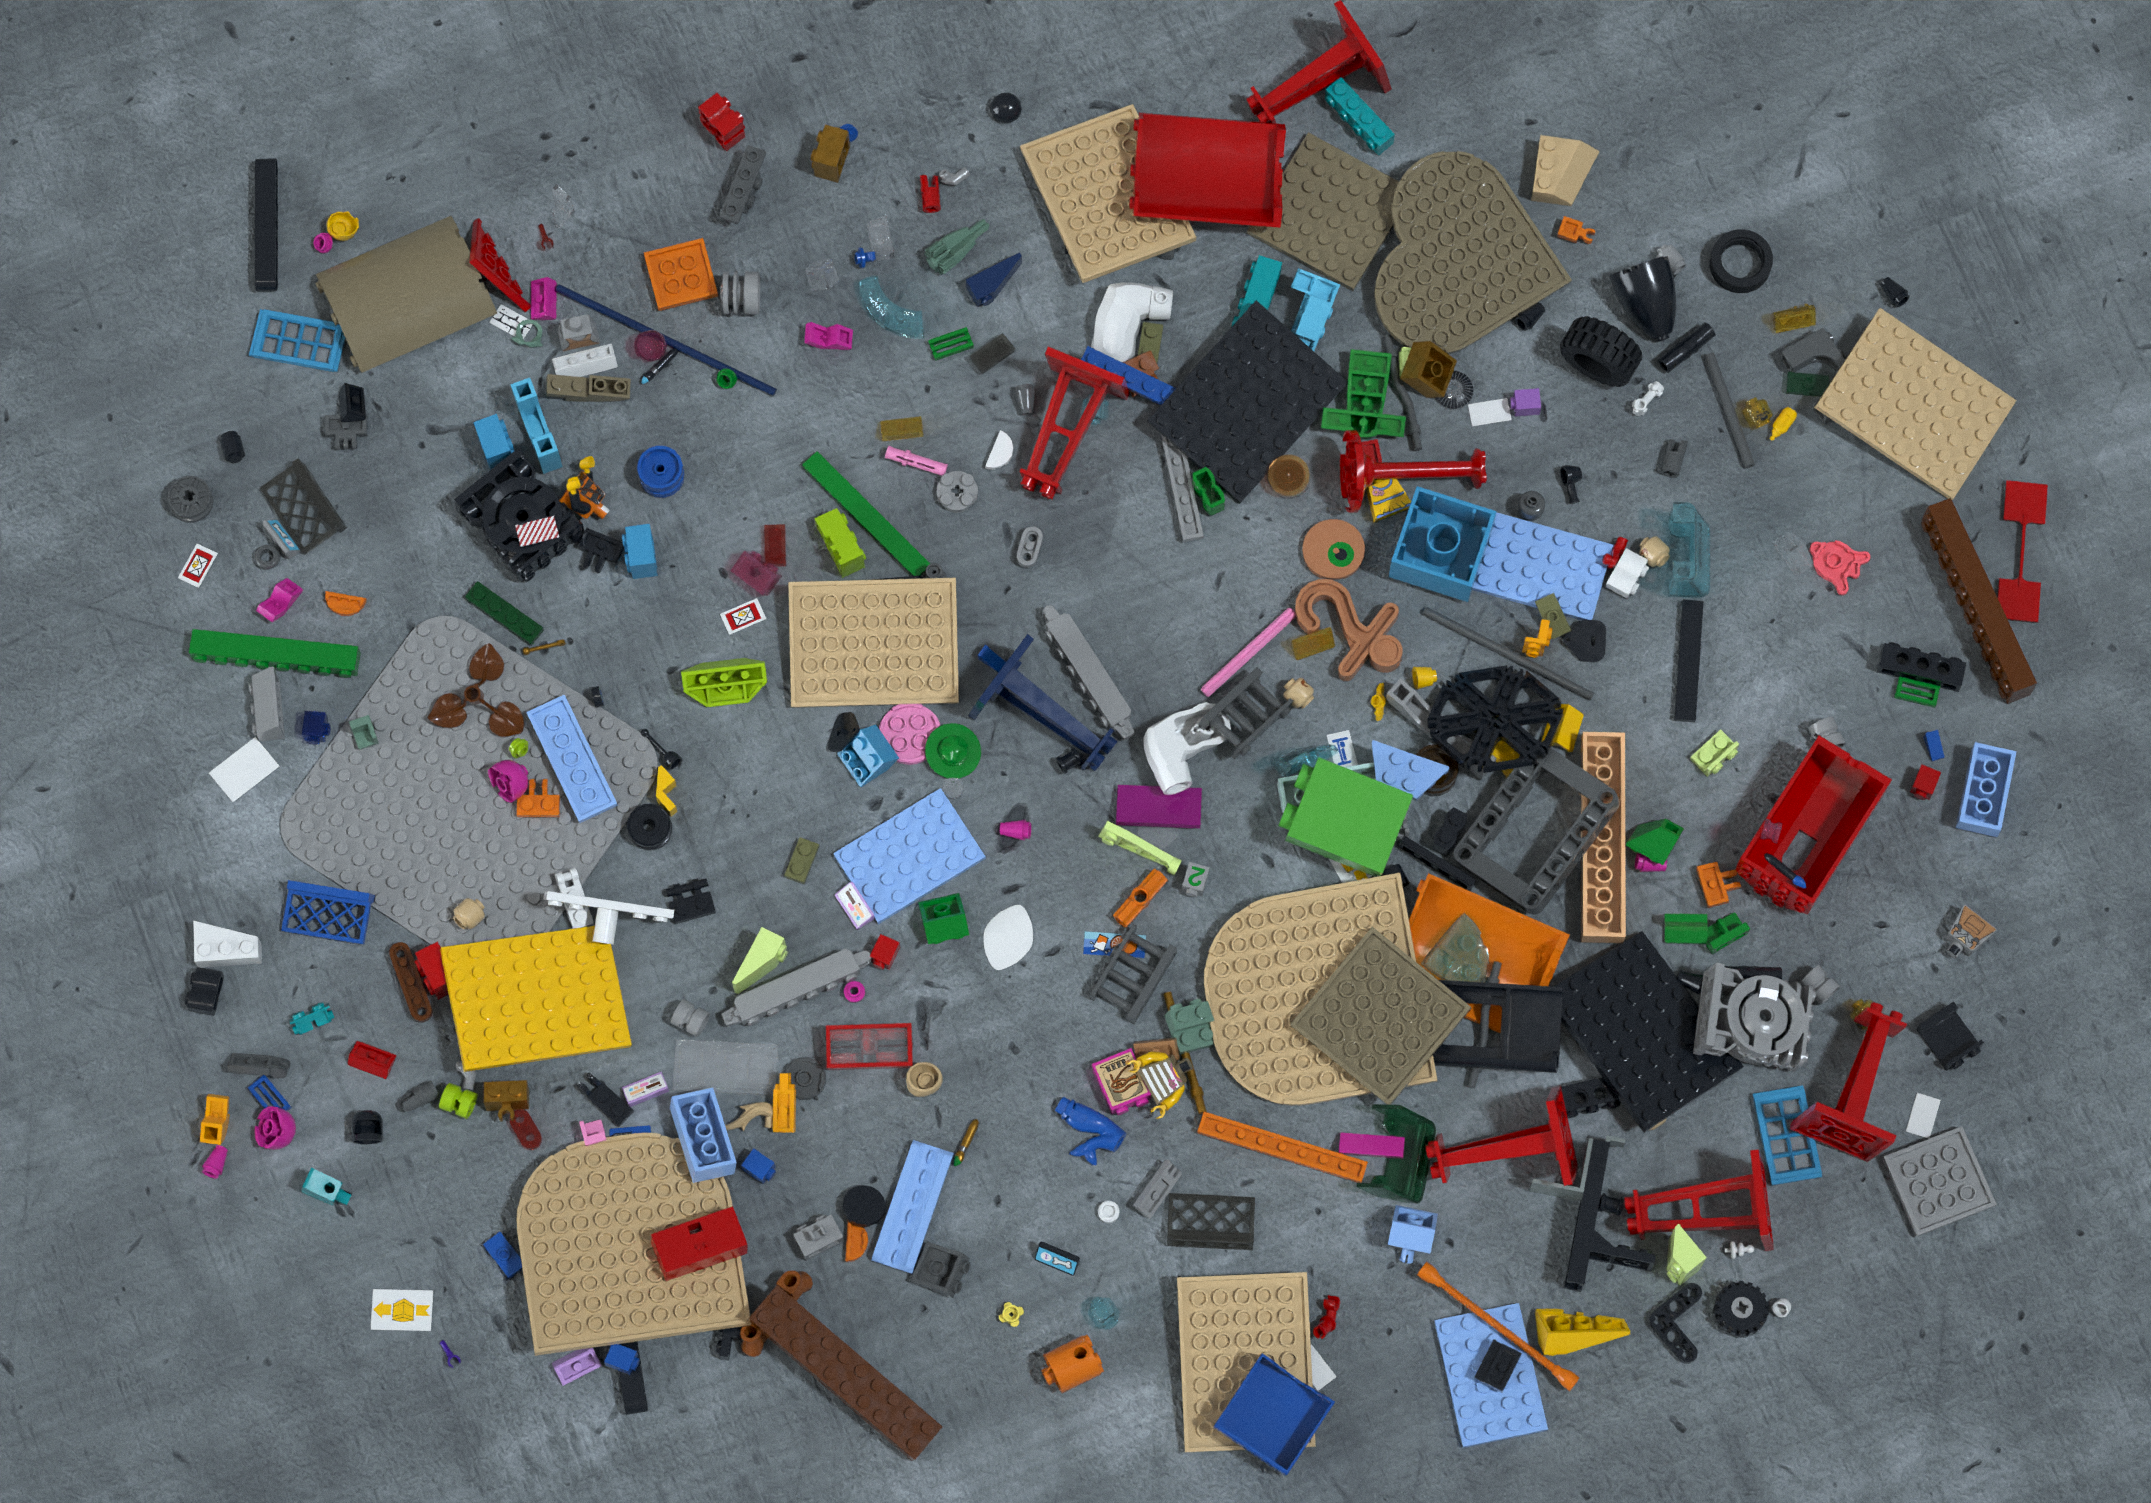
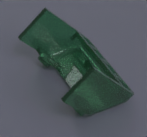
[1356,1104,1436,1204]

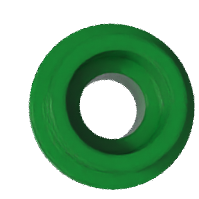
[717,368,737,389]

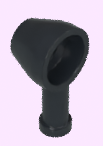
[1560,465,1582,504]

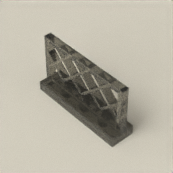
[260,458,347,555]
[1167,1193,1255,1250]

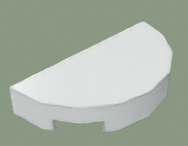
[985,430,1013,470]

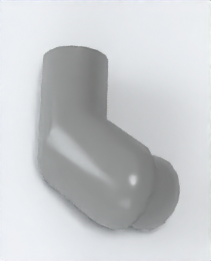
[939,167,970,186]
[455,1061,476,1091]

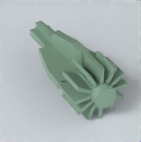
[924,219,990,275]

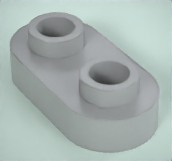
[1017,527,1043,568]

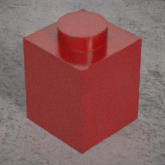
[1910,764,1941,800]
[870,934,900,970]

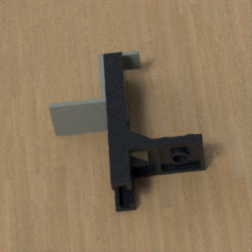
[1529,1135,1656,1292]

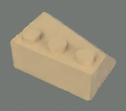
[1531,135,1599,206]

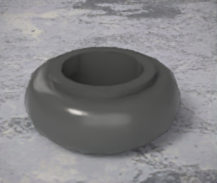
[255,545,280,570]

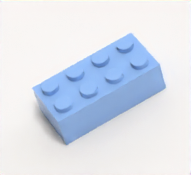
[1956,742,2017,837]
[670,1088,737,1183]

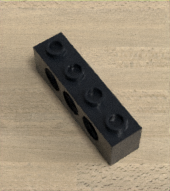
[1877,642,1967,692]
[1561,1077,1622,1118]

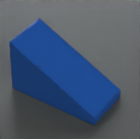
[978,645,1006,673]
[1923,730,1944,761]

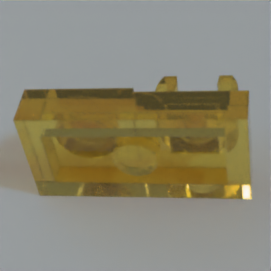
[1773,304,1816,333]

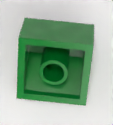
[918,893,969,944]

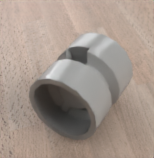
[1809,717,1846,748]
[1800,965,1840,1005]
[671,999,710,1037]

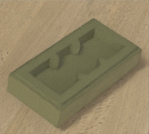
[1535,592,1571,639]

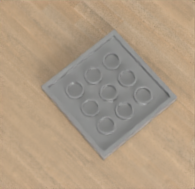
[1882,1126,1997,1237]

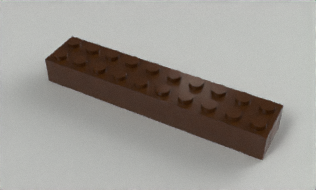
[1921,498,2037,704]
[747,1285,943,1461]

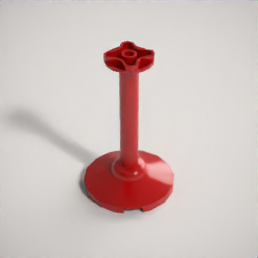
[1340,430,1487,513]

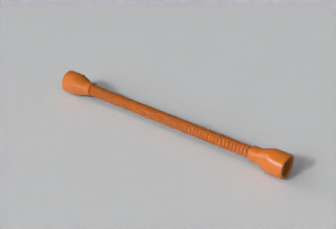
[1417,1262,1580,1391]

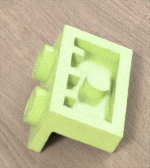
[1690,729,1739,777]

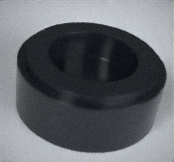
[591,686,604,708]

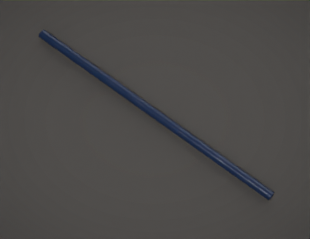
[556,284,777,396]

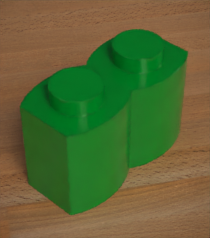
[1192,467,1225,516]

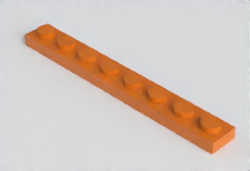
[1197,1112,1368,1183]

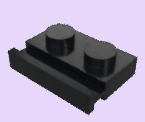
[1474,1339,1522,1393]

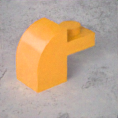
[200,1094,230,1145]

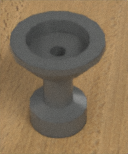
[923,563,947,579]

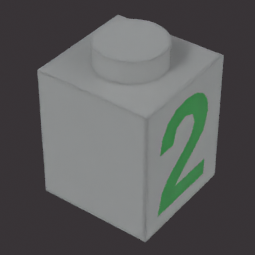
[1182,862,1210,897]

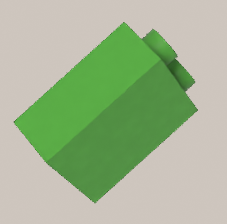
[1278,757,1413,877]

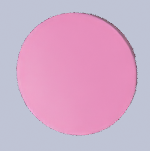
[879,704,941,765]

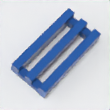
[248,1075,291,1111]

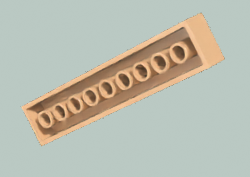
[1581,732,1626,943]

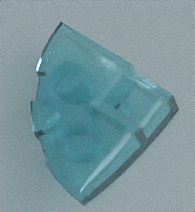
[1272,744,1339,777]
[1421,913,1489,983]

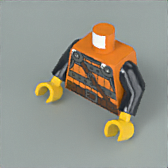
[559,456,610,519]

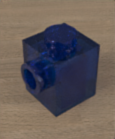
[302,711,331,744]

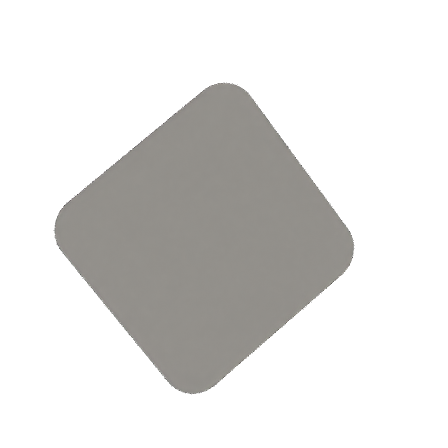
[281,616,658,947]

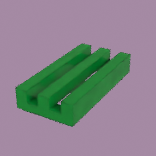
[928,327,974,361]
[1894,677,1940,708]

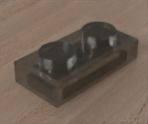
[970,333,1015,374]

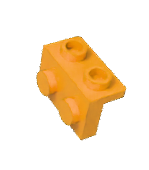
[1522,619,1553,658]

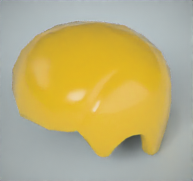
[326,211,359,241]

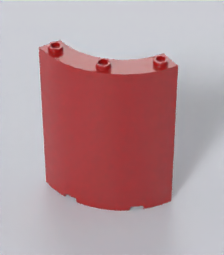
[1129,112,1286,228]

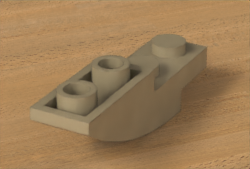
[546,374,631,402]

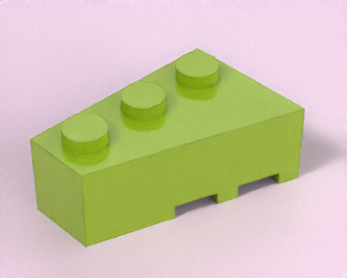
[815,508,866,578]

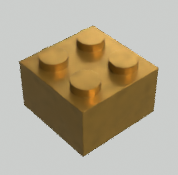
[811,124,850,183]
[1400,341,1457,398]

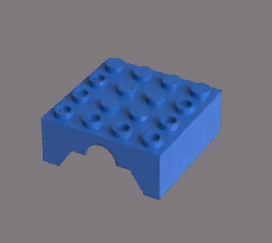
[1213,1353,1335,1476]

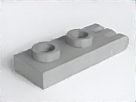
[1133,1160,1182,1219]

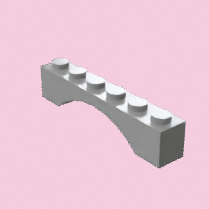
[1386,678,1497,780]

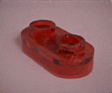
[509,1109,542,1150]

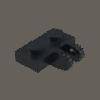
[578,528,624,573]

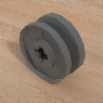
[167,476,213,523]

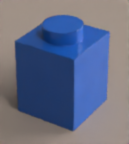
[741,1148,776,1184]
[604,1344,640,1375]

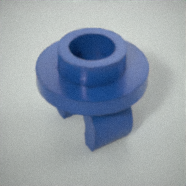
[855,248,876,268]

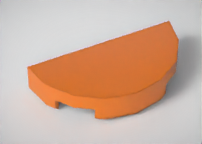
[325,591,367,616]
[845,1221,868,1262]

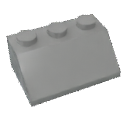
[249,667,285,742]

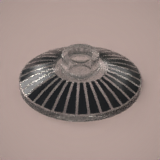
[1434,371,1474,410]

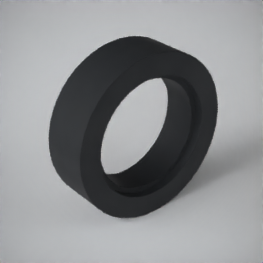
[1710,229,1773,293]

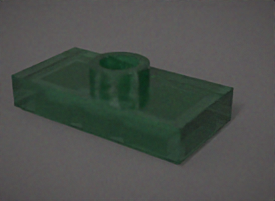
[1786,372,1829,397]

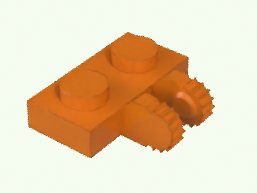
[517,779,560,817]
[1696,862,1741,908]

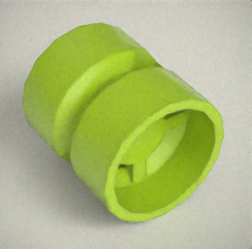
[439,1083,478,1119]

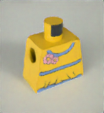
[1366,479,1411,522]

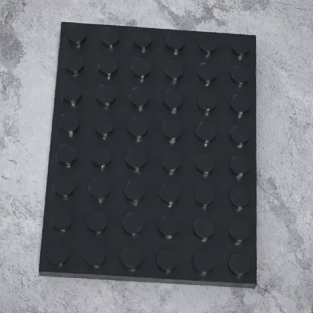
[1147,300,1348,504]
[1554,931,1744,1132]

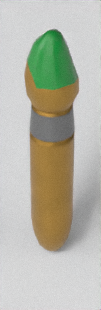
[953,1119,979,1166]

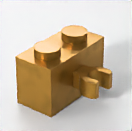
[484,1080,529,1122]

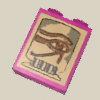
[1092,1048,1151,1115]

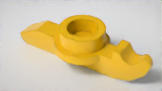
[1371,683,1386,721]

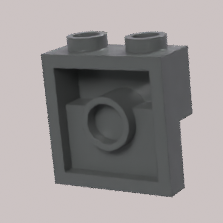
[910,1242,970,1298]

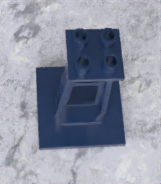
[968,634,1117,771]

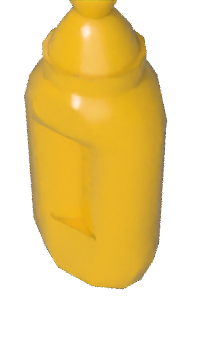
[1770,407,1797,441]

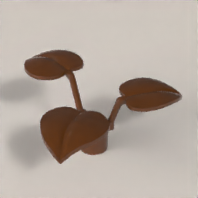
[428,643,524,737]

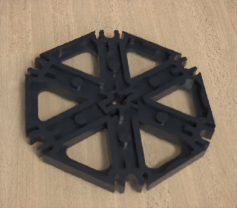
[1427,665,1563,773]

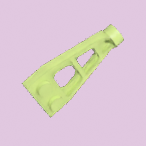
[1098,821,1181,875]

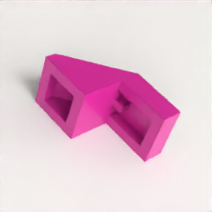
[805,322,853,350]
[256,578,303,622]

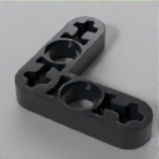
[1649,1283,1702,1364]

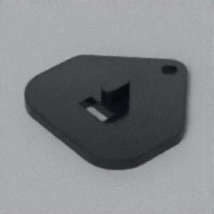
[1563,620,1606,662]
[828,712,860,752]

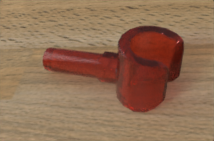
[538,224,554,251]

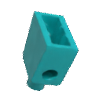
[301,1167,352,1206]

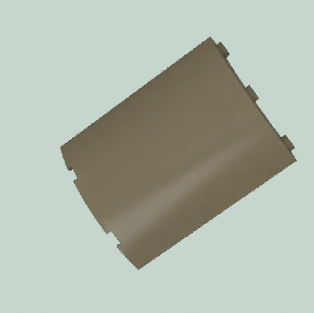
[315,216,497,373]

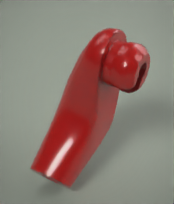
[1602,537,1628,568]

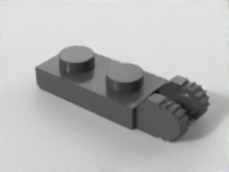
[227,1053,291,1079]

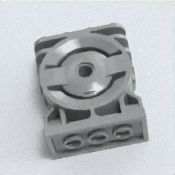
[1693,962,1816,1072]

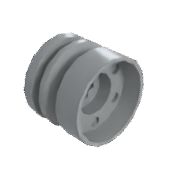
[720,271,760,314]

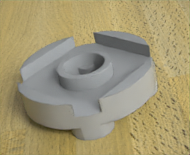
[936,471,978,513]

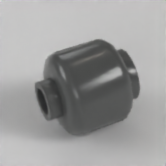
[1517,491,1545,521]

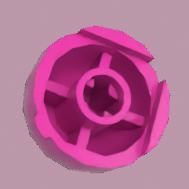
[488,760,528,803]
[254,1106,296,1150]

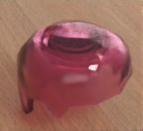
[633,330,667,361]

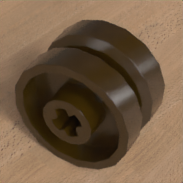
[1416,744,1459,797]

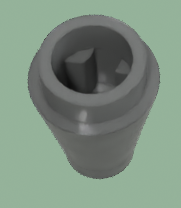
[1015,384,1035,415]

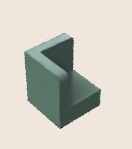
[349,715,379,750]

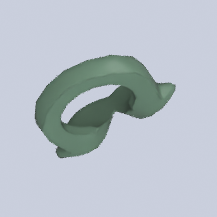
[511,319,543,347]

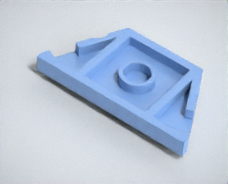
[1372,740,1449,801]

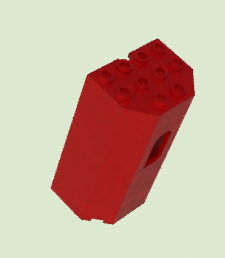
[1735,735,1892,914]

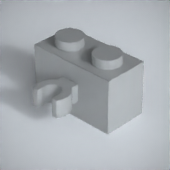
[793,1215,844,1261]

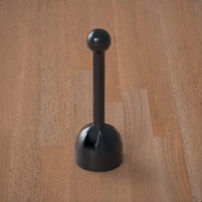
[641,729,682,770]

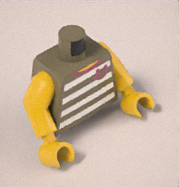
[1125,1051,1193,1119]

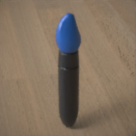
[1764,853,1806,888]

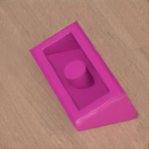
[531,277,557,320]

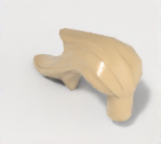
[725,1102,773,1131]

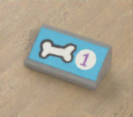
[262,520,301,560]

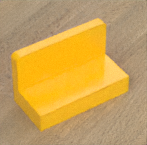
[1541,704,1584,752]

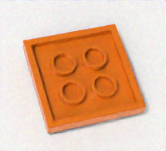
[644,238,718,311]

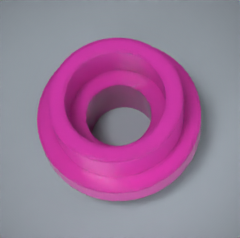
[314,233,333,253]
[844,981,865,1003]

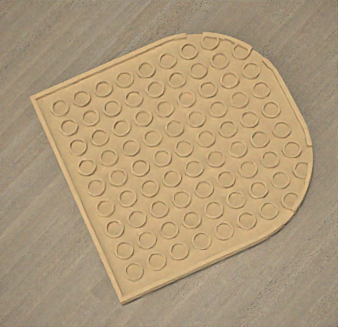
[1204,873,1438,1106]
[517,1133,751,1356]

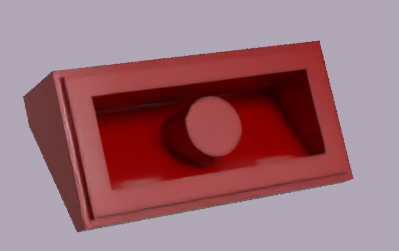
[348,1041,397,1079]

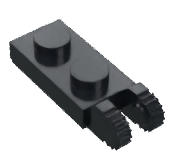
[577,1072,634,1127]

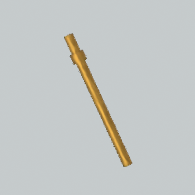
[1163,992,1207,1114]

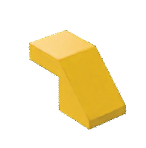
[656,765,678,817]

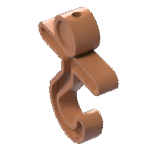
[1295,579,1403,681]

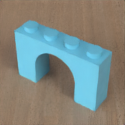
[510,378,563,474]

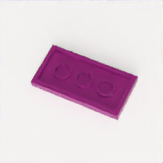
[1116,785,1202,829]

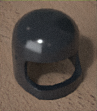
[352,1110,383,1144]

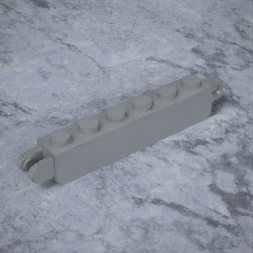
[1043,605,1134,741]
[722,949,872,1027]

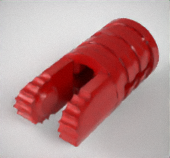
[920,175,941,213]

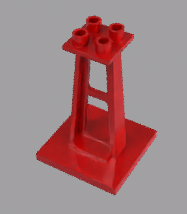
[1246,0,1392,124]
[1020,347,1130,500]
[1789,1002,1907,1162]
[1426,1085,1579,1186]
[1624,1149,1774,1251]

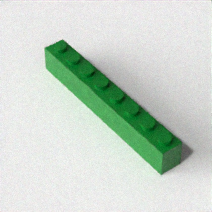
[189,629,361,678]

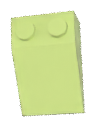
[732,927,788,994]

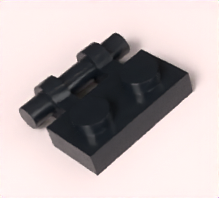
[666,878,716,924]

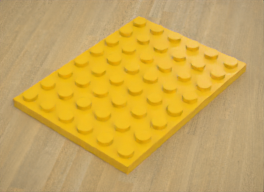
[440,926,632,1072]

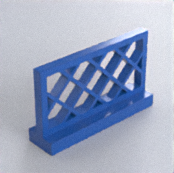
[281,880,375,944]

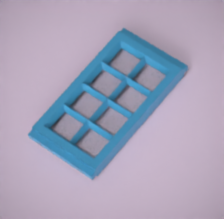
[249,309,346,372]
[1753,1086,1822,1186]

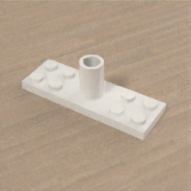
[544,891,674,944]

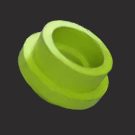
[509,738,528,758]

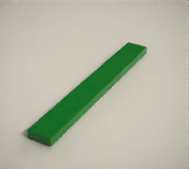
[802,451,930,576]

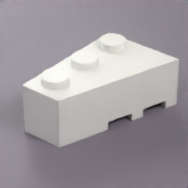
[193,921,262,968]

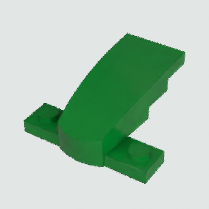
[1321,349,1406,440]

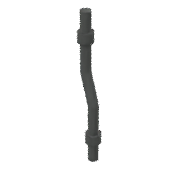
[1383,335,1422,451]
[1467,961,1502,1088]

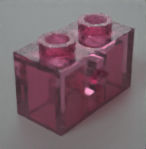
[730,550,782,596]

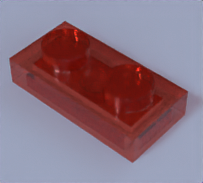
[764,524,786,567]

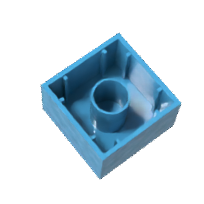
[1389,486,1497,602]

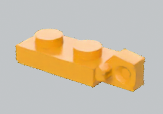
[773,1073,796,1133]

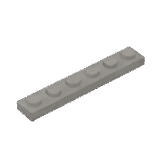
[1160,433,1204,542]

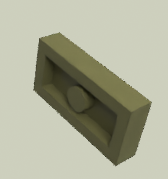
[1138,322,1163,364]
[784,837,820,885]

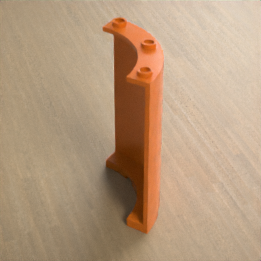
[1409,873,1570,1033]

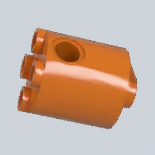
[1041,1335,1104,1393]

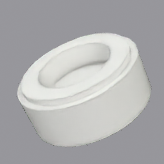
[1098,1201,1120,1223]

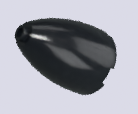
[1609,256,1676,342]

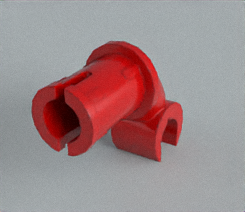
[1313,1295,1340,1339]

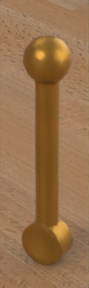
[522,639,566,655]

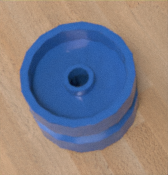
[637,446,685,498]

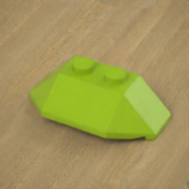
[681,658,767,707]

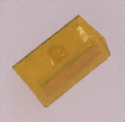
[880,416,924,441]
[1291,627,1335,660]

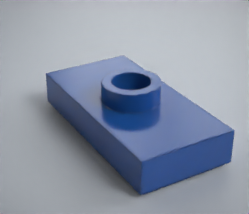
[483,1232,522,1279]

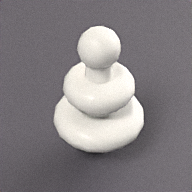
[1725,1241,1754,1259]

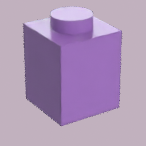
[1510,388,1541,416]

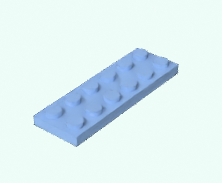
[526,695,618,823]

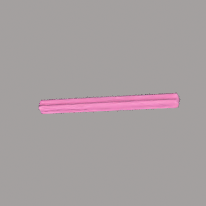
[1201,608,1296,697]

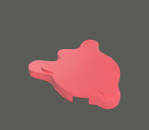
[1809,540,1871,595]

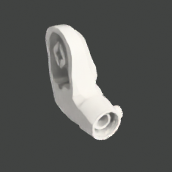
[1091,282,1173,363]
[1143,702,1231,795]

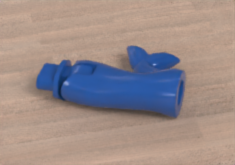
[1055,1097,1126,1166]

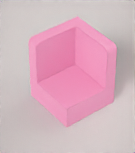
[579,1120,606,1146]

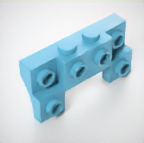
[1291,268,1340,351]

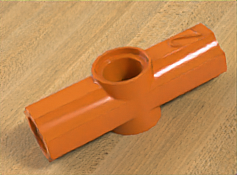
[1113,869,1168,927]

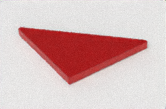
[469,218,531,312]

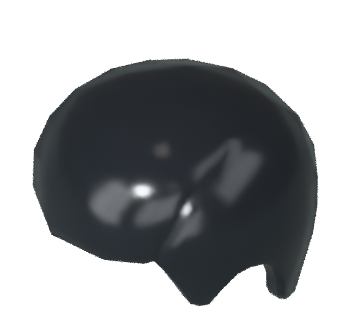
[991,92,1022,123]

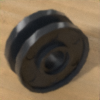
[627,804,672,850]

